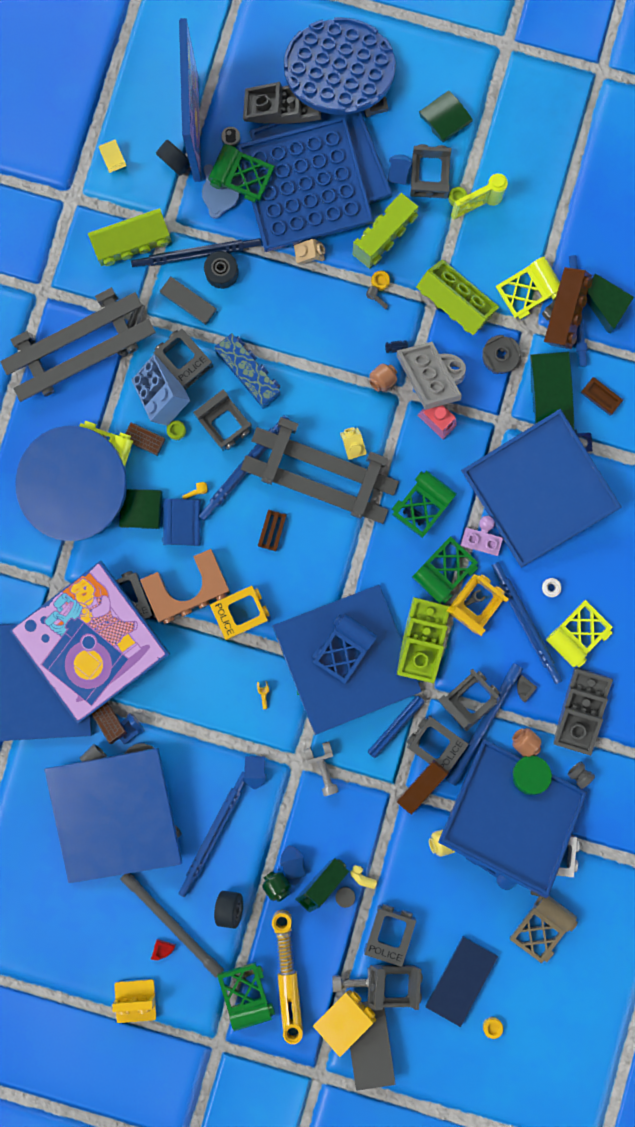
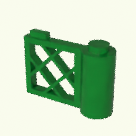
[208,144,275,203]
[391,470,457,538]
[412,536,478,603]
[217,962,275,1031]

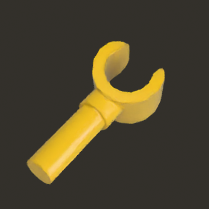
[182,482,208,499]
[257,681,269,709]

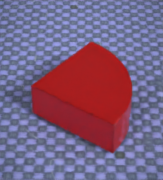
[151,939,176,960]

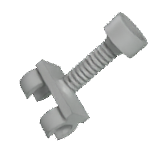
[304,742,339,796]
[332,968,370,992]

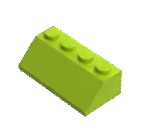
[88,208,172,266]
[416,259,499,335]

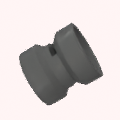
[567,761,595,789]

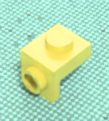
[340,427,367,460]

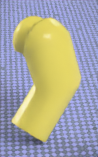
[350,865,377,889]

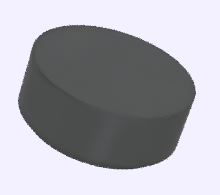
[336,887,355,908]

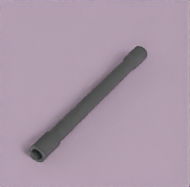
[120,873,224,978]

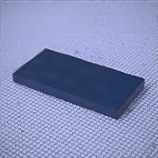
[425,936,498,1027]

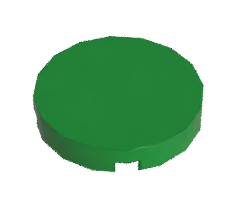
[512,756,552,795]

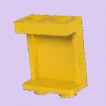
[313,990,377,1057]

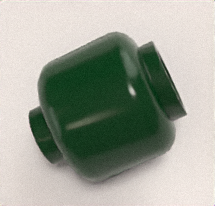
[262,871,291,902]

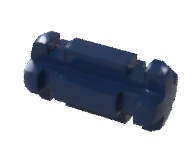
[385,340,408,353]
[403,507,425,526]

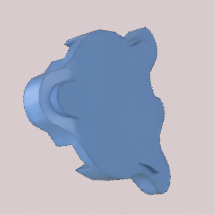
[202,164,247,219]

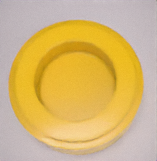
[371,271,390,291]
[483,1017,503,1039]

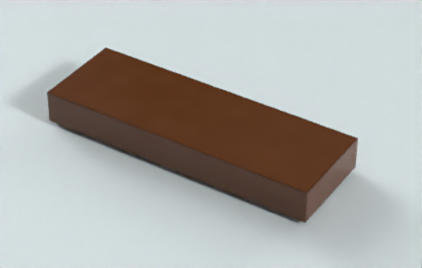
[397,759,448,815]

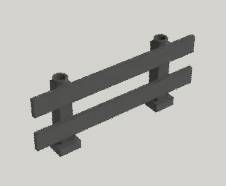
[0,287,156,402]
[240,417,399,524]

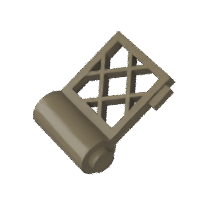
[510,896,578,963]

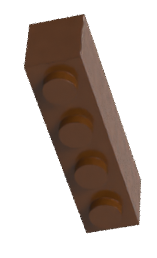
[544,267,592,349]

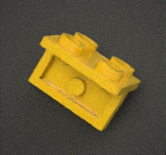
[112,979,156,1023]

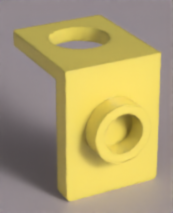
[98,140,127,173]

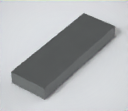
[160,276,217,325]

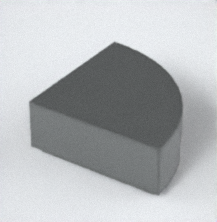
[517,675,537,702]

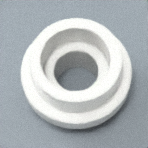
[542,578,561,597]

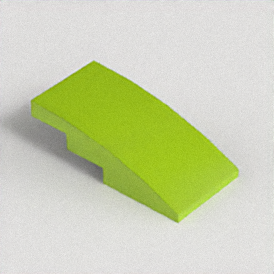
[397,597,450,683]

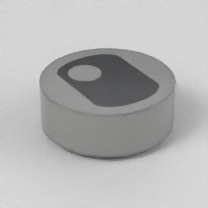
[221,127,240,147]

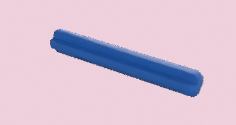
[368,696,424,758]

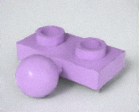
[460,516,503,556]

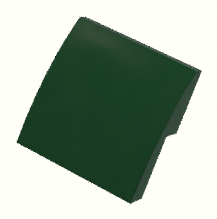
[419,90,473,142]
[119,489,162,529]

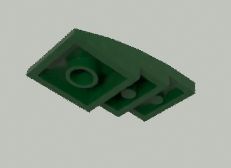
[530,352,574,430]

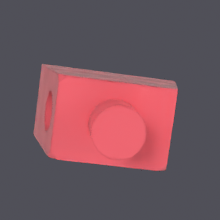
[417,405,456,440]

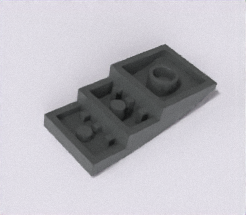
[243,82,321,124]
[553,667,613,756]
[350,1001,396,1091]

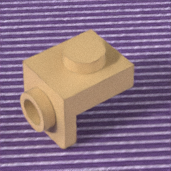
[294,239,325,265]

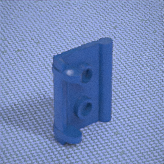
[162,499,201,546]

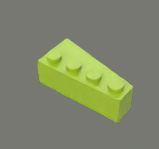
[352,193,418,269]

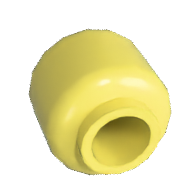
[429,829,455,857]

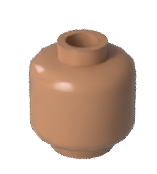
[369,363,397,392]
[512,728,541,757]

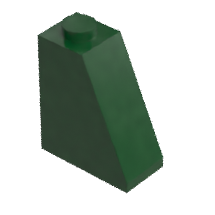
[586,274,634,333]
[295,858,349,912]

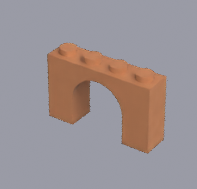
[140,549,230,625]

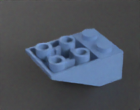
[132,354,190,426]

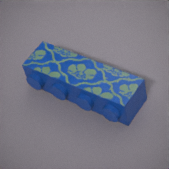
[214,333,281,409]

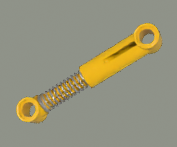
[272,909,303,1044]

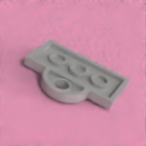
[397,342,466,410]

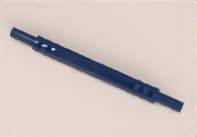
[131,238,261,268]

